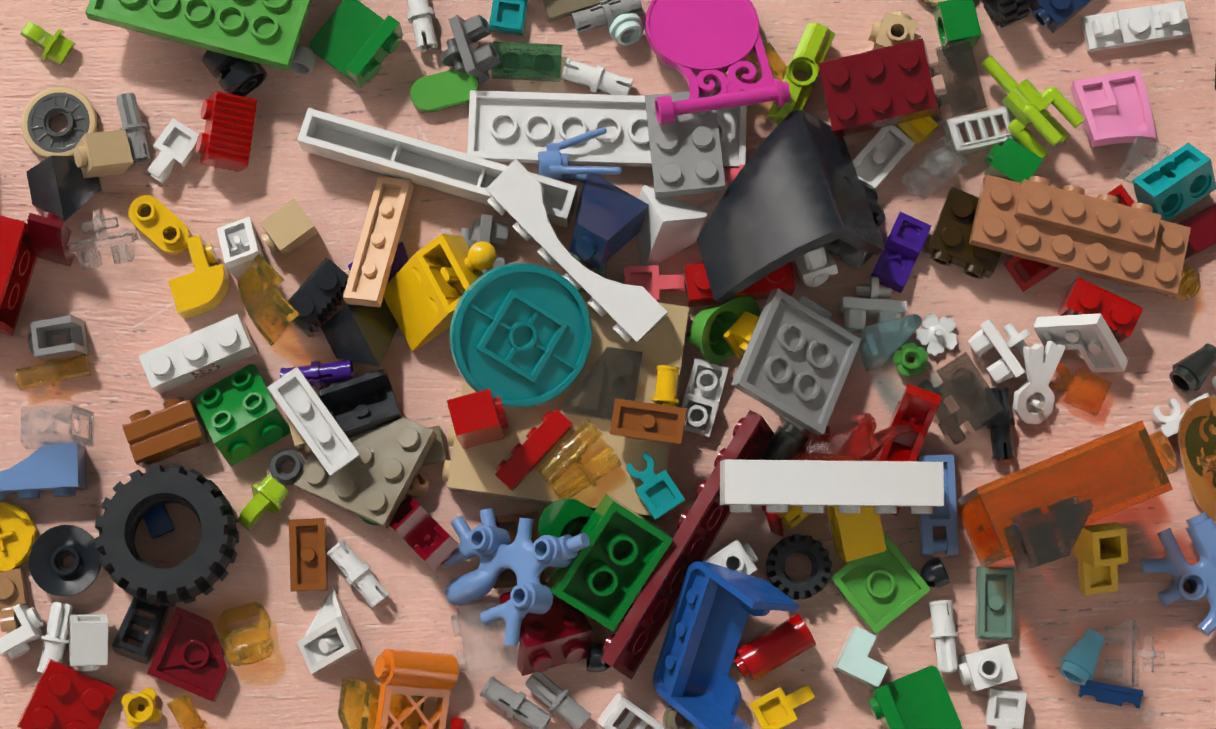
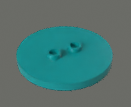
[449,263,592,408]

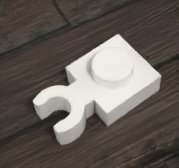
[985,687,1027,729]

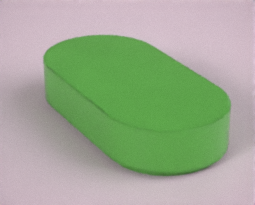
[410,69,479,113]

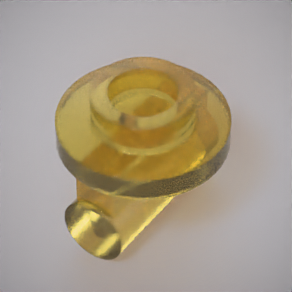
[1165,263,1201,302]

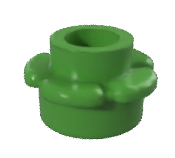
[893,342,928,377]

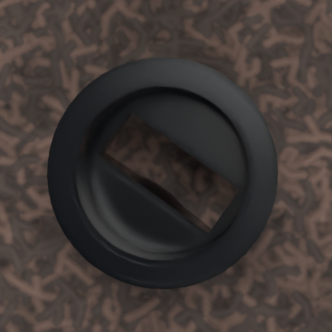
[921,556,951,588]
[586,643,610,672]

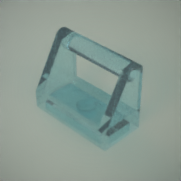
[858,314,922,372]

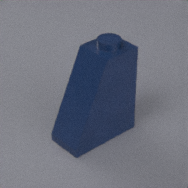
[569,174,649,268]

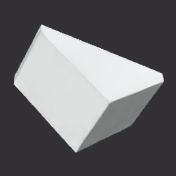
[217,217,268,279]

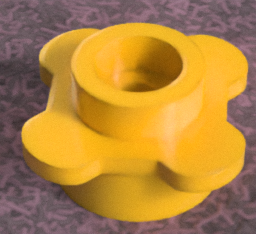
[121,687,162,728]

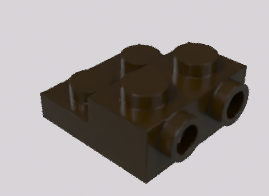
[924,187,1002,279]

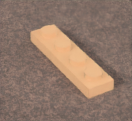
[343,177,414,307]

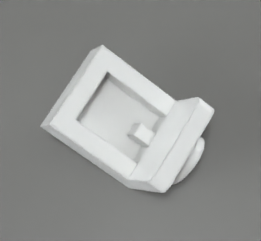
[0,603,43,660]

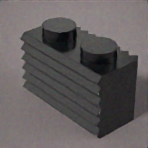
[280,257,349,337]

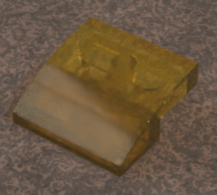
[237,254,299,346]

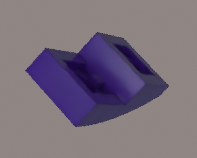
[869,212,932,293]

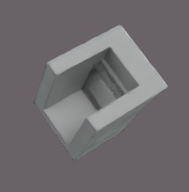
[28,315,89,361]

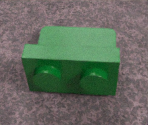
[309,0,403,88]
[194,364,291,467]
[868,666,962,729]

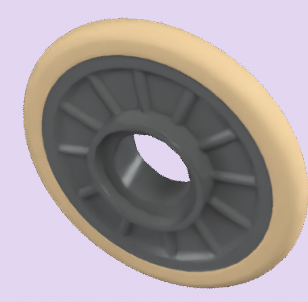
[21,87,97,159]

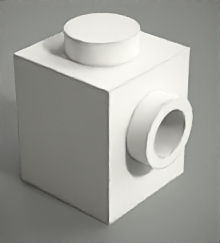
[703,539,758,575]
[69,614,108,671]
[958,644,1018,691]

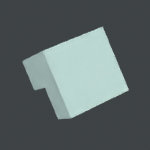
[833,626,888,688]

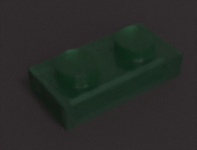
[491,41,562,82]

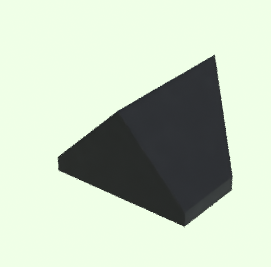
[26,155,102,222]
[320,297,399,367]

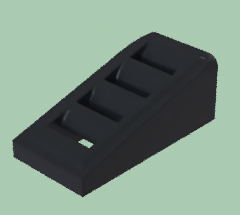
[112,597,170,664]

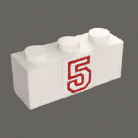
[138,314,257,394]

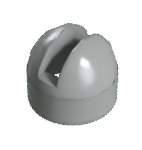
[290,45,315,75]

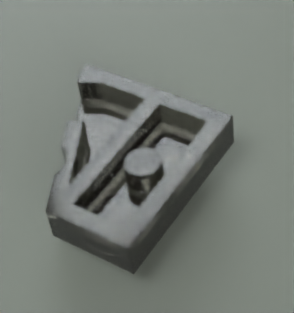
[563,347,643,421]

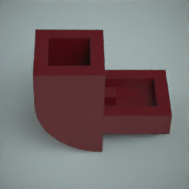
[390,495,459,571]

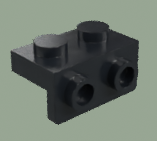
[318,369,402,438]

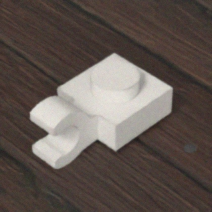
[147,118,199,184]

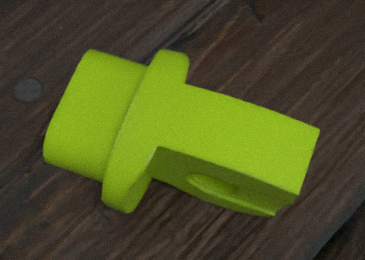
[20,21,75,66]
[238,475,289,531]

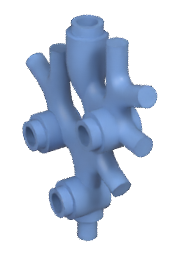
[443,508,590,646]
[1140,512,1216,637]

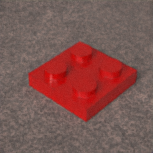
[17,658,117,729]

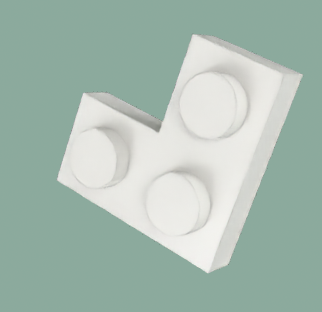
[1033,313,1128,373]

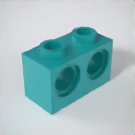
[1132,143,1216,221]

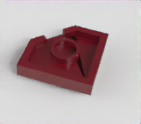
[147,607,230,702]

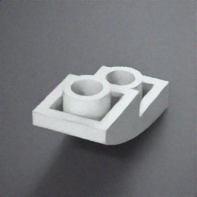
[681,358,729,437]

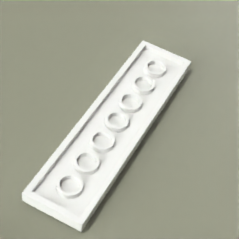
[467,90,747,167]

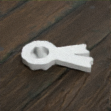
[1012,340,1065,424]

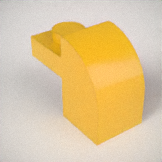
[168,235,230,320]
[1072,522,1129,596]

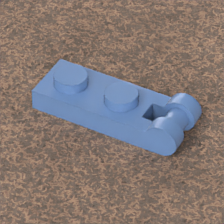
[917,455,959,556]

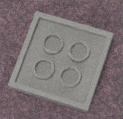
[731,289,862,435]

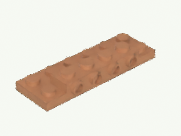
[969,174,1191,297]

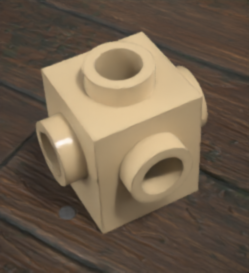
[868,11,921,50]

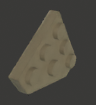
[294,417,437,529]

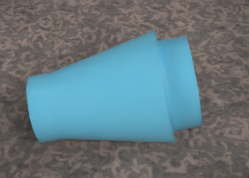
[1059,629,1106,685]

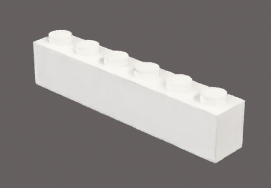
[720,459,944,514]

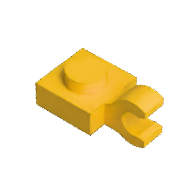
[749,684,815,729]

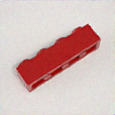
[495,409,573,491]

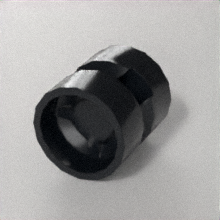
[202,50,267,97]

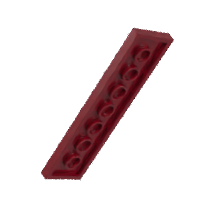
[600,410,774,680]

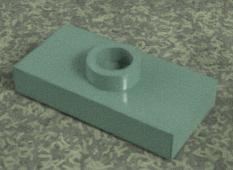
[975,566,1014,640]

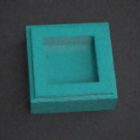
[489,0,528,36]

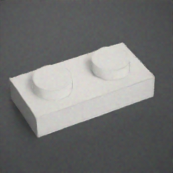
[852,125,915,189]

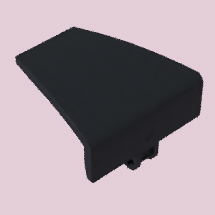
[697,110,885,303]

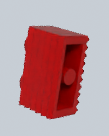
[196,91,258,172]
[1058,277,1143,344]

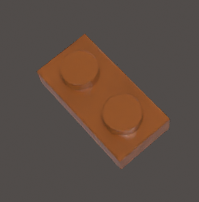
[610,398,688,445]
[289,518,328,592]

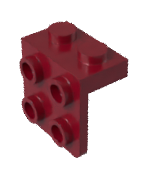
[500,582,593,676]

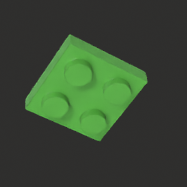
[830,533,931,635]

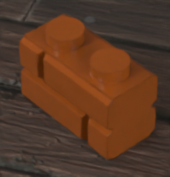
[122,397,209,468]

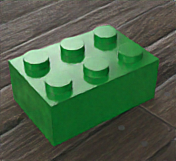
[546,494,673,631]

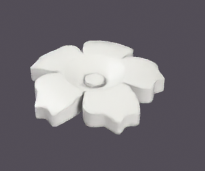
[915,313,958,356]

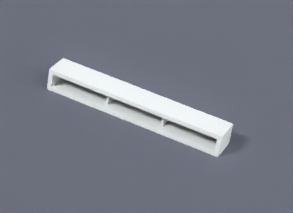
[297,108,578,228]

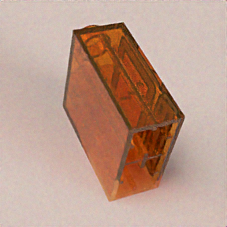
[956,420,1178,567]

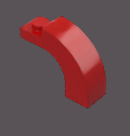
[876,384,942,516]

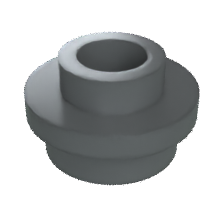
[270,449,305,485]

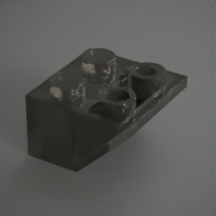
[1003,496,1093,572]

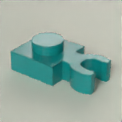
[626,452,685,520]

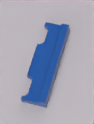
[1078,680,1143,708]

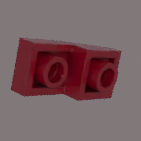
[27,212,75,267]

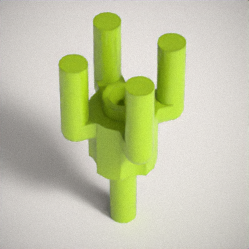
[981,55,1085,159]

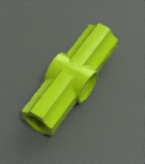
[767,22,835,125]

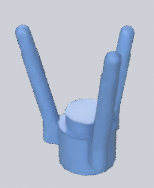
[538,127,622,182]

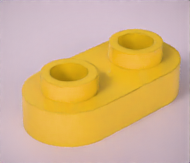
[128,195,191,255]

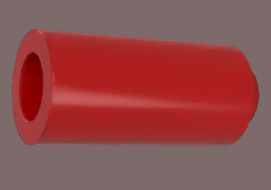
[733,614,816,681]

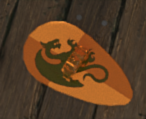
[1178,397,1216,522]

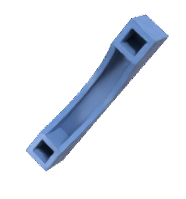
[0,444,87,501]

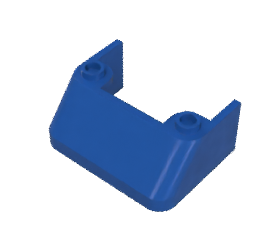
[653,561,800,729]

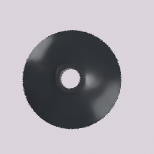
[29,525,101,597]

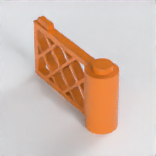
[374,649,459,729]

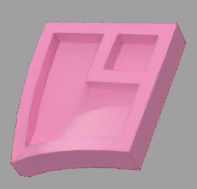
[1071,69,1156,147]

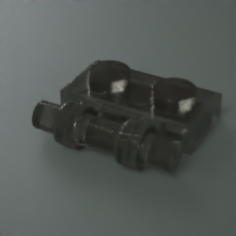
[930,39,987,122]
[917,352,1006,445]

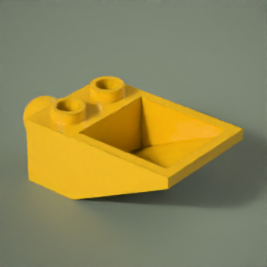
[383,234,497,351]

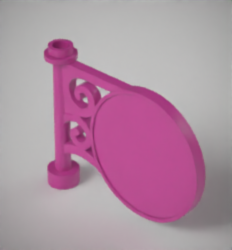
[645,0,790,125]

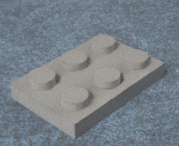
[645,91,725,198]

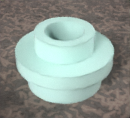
[609,13,643,46]

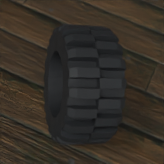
[94,464,239,606]

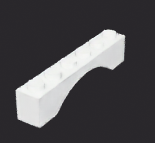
[486,159,668,343]

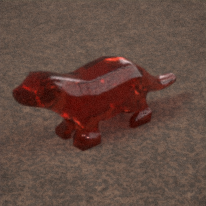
[794,413,913,461]

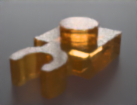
[1048,363,1112,416]

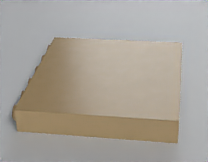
[442,292,689,520]

